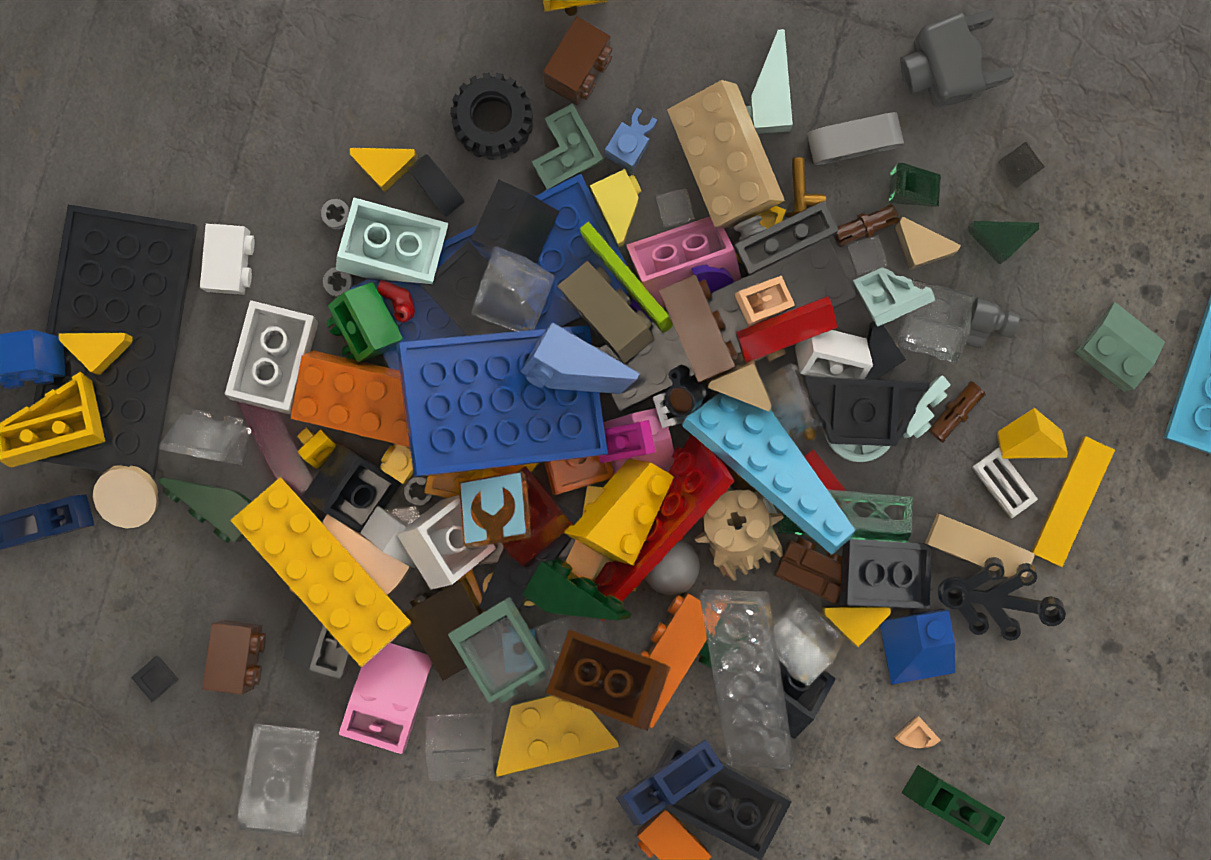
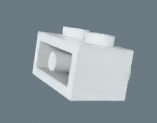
[200,223,254,295]
[795,330,873,379]

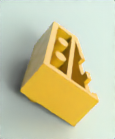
[0,372,105,468]
[564,458,674,566]

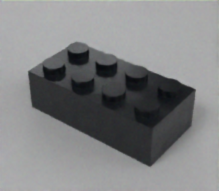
[655,736,792,860]

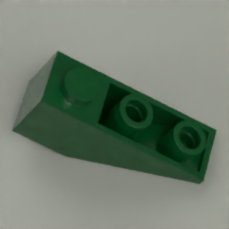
[158,478,252,543]
[522,559,632,621]

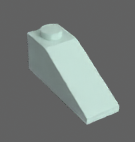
[746,29,793,134]

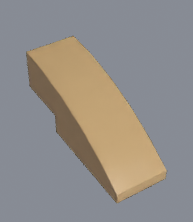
[925,514,1035,579]

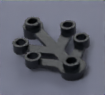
[938,557,1066,641]

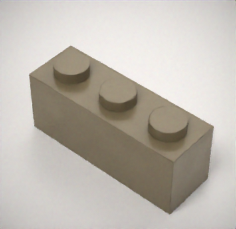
[558,261,654,364]

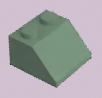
[1074,302,1165,392]

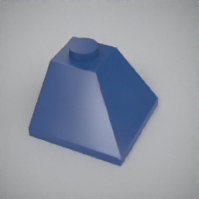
[880,609,955,685]

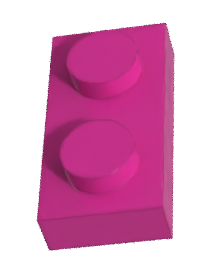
[599,420,656,463]

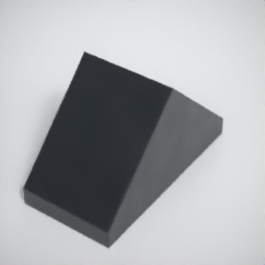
[865,321,906,379]

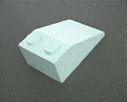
[336,198,448,284]

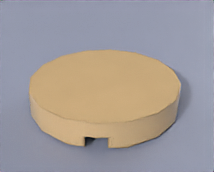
[93,465,159,529]

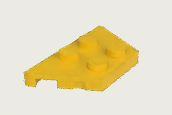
[496,695,619,777]

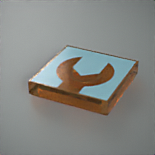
[459,471,531,548]

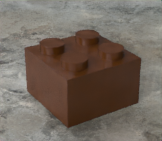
[543,16,613,106]
[202,620,266,695]

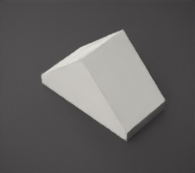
[360,506,416,568]

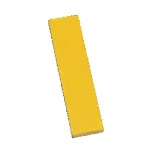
[1031,436,1115,567]

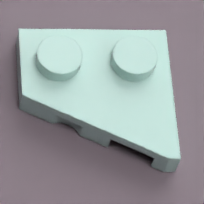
[853,267,935,327]

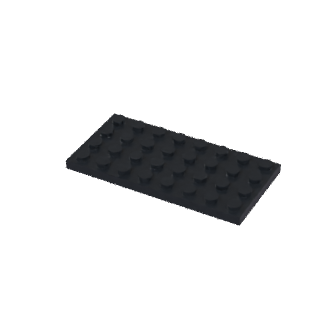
[33,204,198,479]

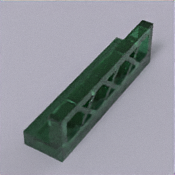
[778,490,913,542]

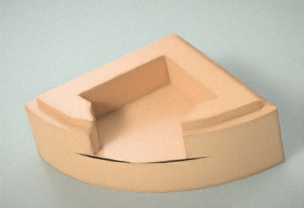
[894,715,941,748]

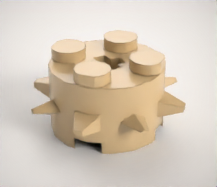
[695,487,783,570]

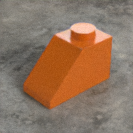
[637,809,712,860]

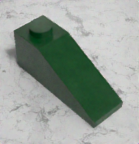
[901,765,1005,845]

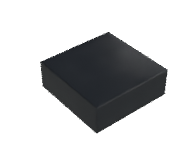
[131,656,179,702]

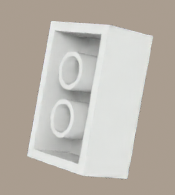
[225,300,318,415]

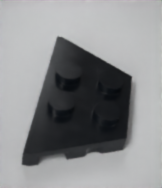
[803,376,930,446]

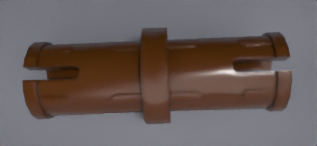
[833,204,899,247]
[928,381,986,443]

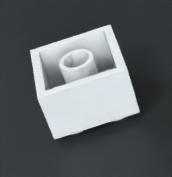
[397,494,496,589]

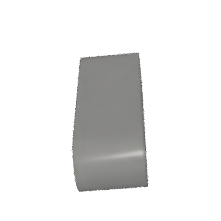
[807,112,904,165]

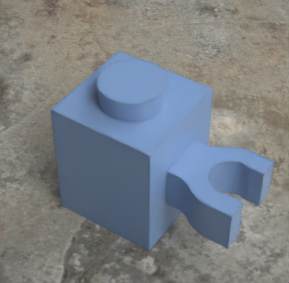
[605,108,658,173]

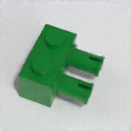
[327,282,403,363]

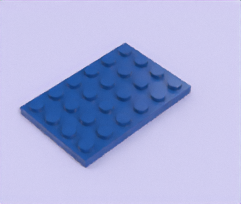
[396,325,608,477]

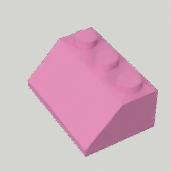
[626,216,742,307]

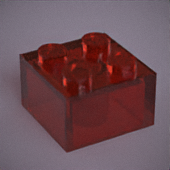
[474,466,574,566]

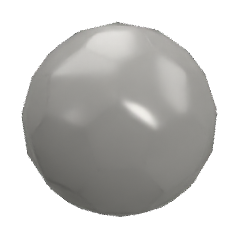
[644,540,700,596]

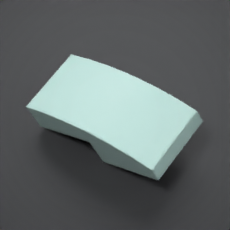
[903,375,951,438]

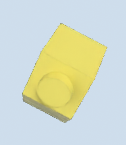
[590,169,641,248]

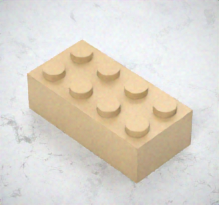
[667,80,785,229]

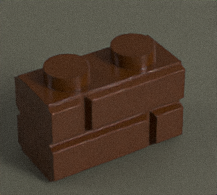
[773,537,842,603]

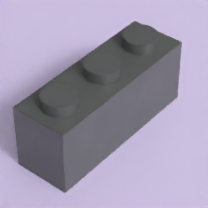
[734,201,839,275]

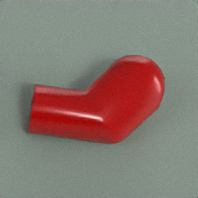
[377,279,415,322]

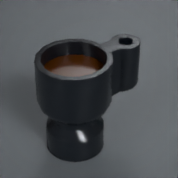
[665,364,711,417]

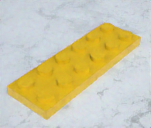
[230,477,412,668]

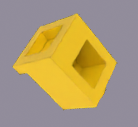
[380,444,414,485]

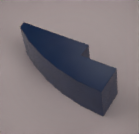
[0,494,94,550]
[616,739,724,826]

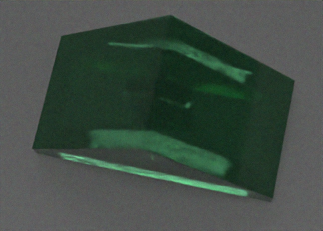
[889,163,941,207]
[968,221,1039,265]

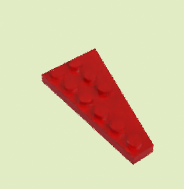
[594,431,735,621]

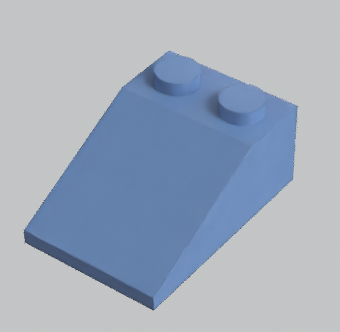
[521,323,640,394]

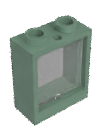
[448,597,550,703]

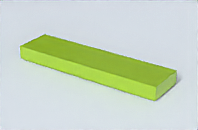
[580,222,673,333]

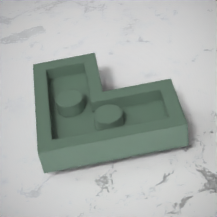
[532,103,603,190]

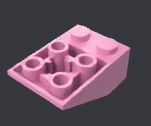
[339,643,433,754]

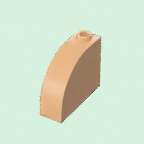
[289,514,412,596]

